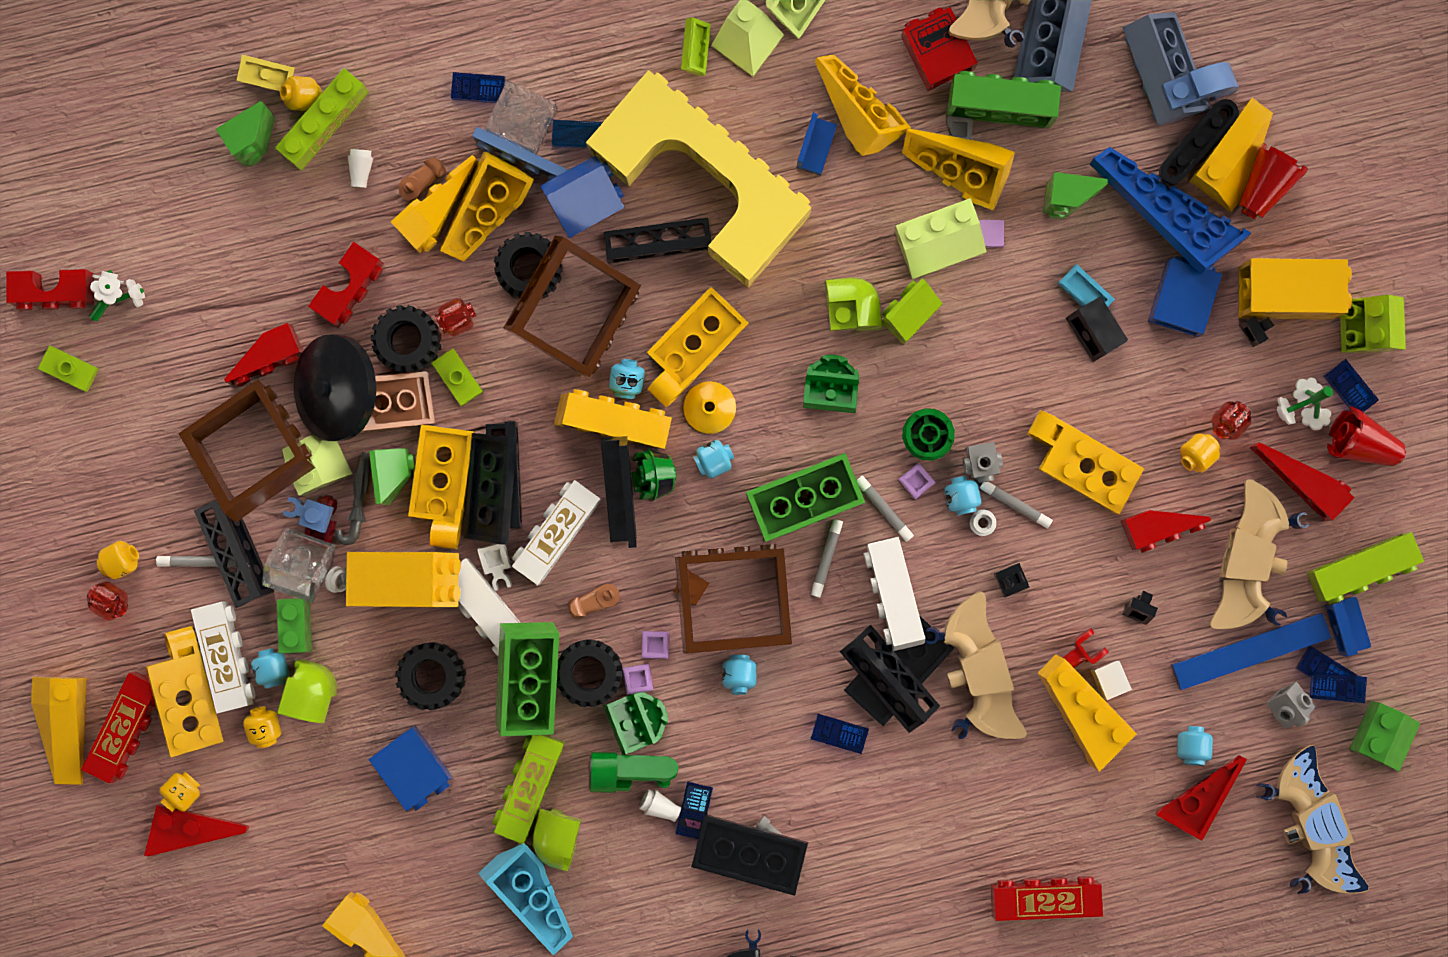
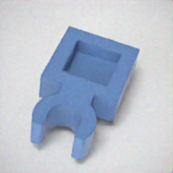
[283,497,334,533]

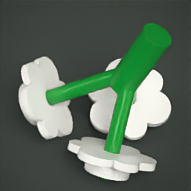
[89,270,145,321]
[1277,377,1333,430]

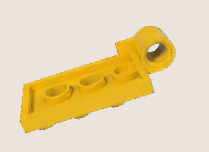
[647,287,749,408]
[1027,410,1144,515]
[408,425,475,550]
[145,626,224,757]

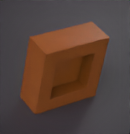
[673,570,710,606]

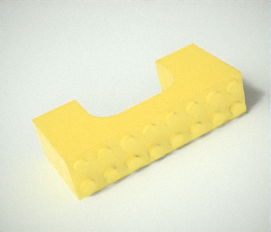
[586,70,811,288]

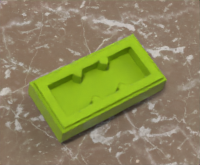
[681,17,711,76]
[38,345,99,392]
[432,348,483,407]

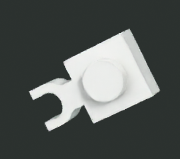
[477,543,512,591]

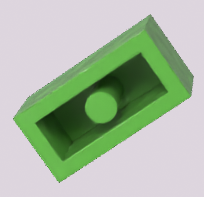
[277,598,312,653]

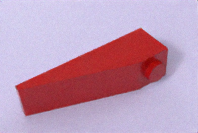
[1249,442,1355,521]

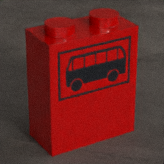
[901,7,978,91]

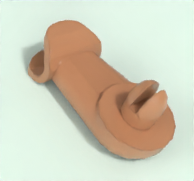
[398,157,446,200]
[568,584,620,619]

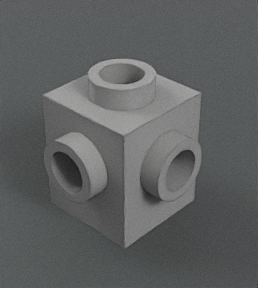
[963,442,1003,483]
[1266,681,1315,729]

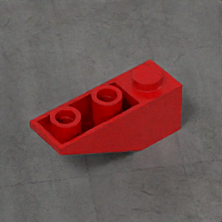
[224,323,303,387]
[1121,510,1211,553]

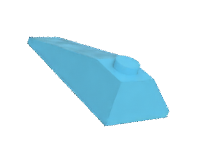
[478,843,573,955]

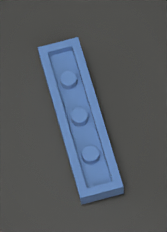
[472,127,568,181]

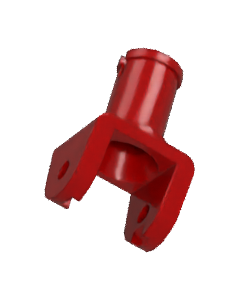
[1062,628,1109,668]

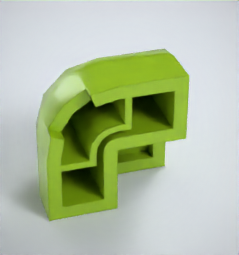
[824,277,883,332]
[278,659,337,723]
[532,808,582,872]

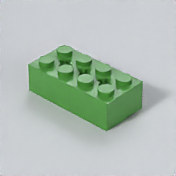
[946,71,1061,129]
[746,453,865,543]
[495,622,559,736]

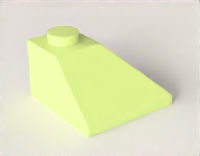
[711,0,784,77]
[766,0,825,39]
[282,434,353,497]

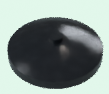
[294,334,376,441]

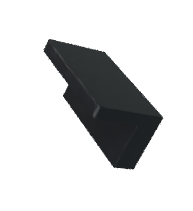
[1066,297,1128,362]

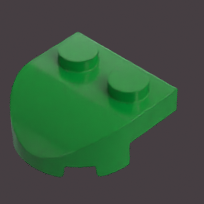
[803,354,859,413]
[603,692,668,755]

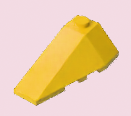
[815,55,911,156]
[391,155,478,253]

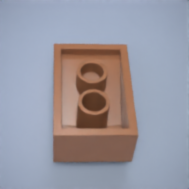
[358,371,435,435]

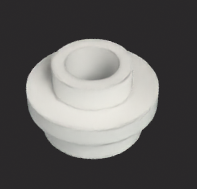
[970,510,996,536]
[325,566,346,593]

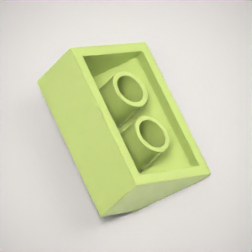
[894,198,987,280]

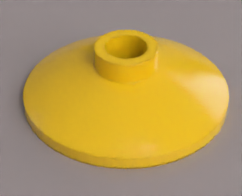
[683,381,736,434]

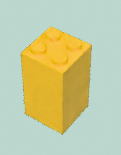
[1238,258,1352,320]
[346,552,461,607]

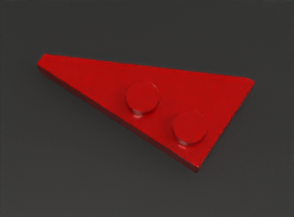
[1155,755,1247,841]
[144,804,249,856]

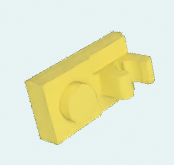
[236,55,295,92]

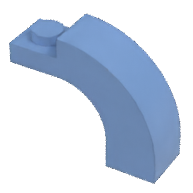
[1161,62,1239,111]

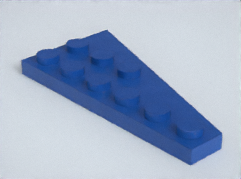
[1090,147,1251,274]

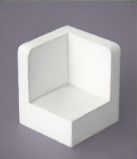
[1090,661,1132,700]

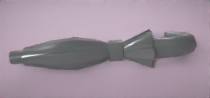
[335,452,370,545]

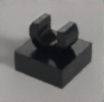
[1239,316,1274,347]
[994,563,1030,598]
[1122,591,1158,625]

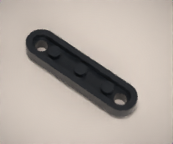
[1159,99,1239,185]

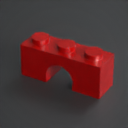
[308,241,384,328]
[6,269,94,311]

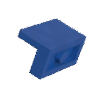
[796,112,837,176]
[1325,597,1371,657]

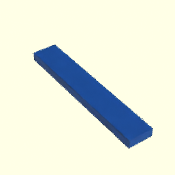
[1171,613,1331,690]

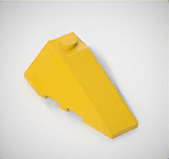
[1189,98,1273,212]
[902,129,1015,210]
[440,151,534,262]
[31,677,87,785]
[322,892,406,957]

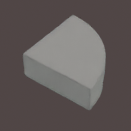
[946,116,973,140]

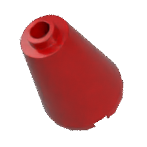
[1239,143,1308,220]
[1327,407,1406,466]

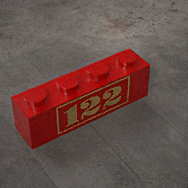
[81,672,156,784]
[991,876,1103,921]

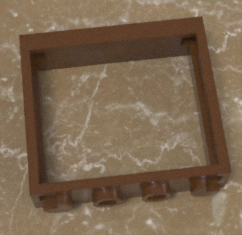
[503,235,641,377]
[178,379,316,522]
[675,544,792,654]

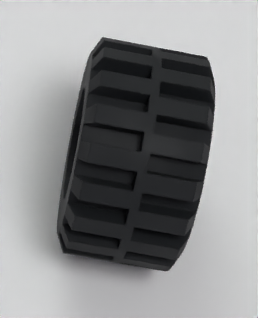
[494,232,563,299]
[371,305,441,373]
[556,639,623,707]
[395,642,466,710]

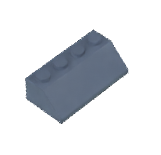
[1014,0,1092,92]
[1123,12,1211,125]

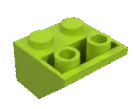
[882,278,943,344]
[1340,295,1406,353]

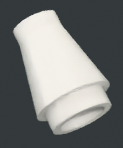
[347,149,374,188]
[639,789,681,822]

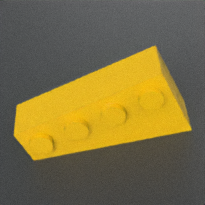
[554,389,672,449]
[1037,654,1137,772]

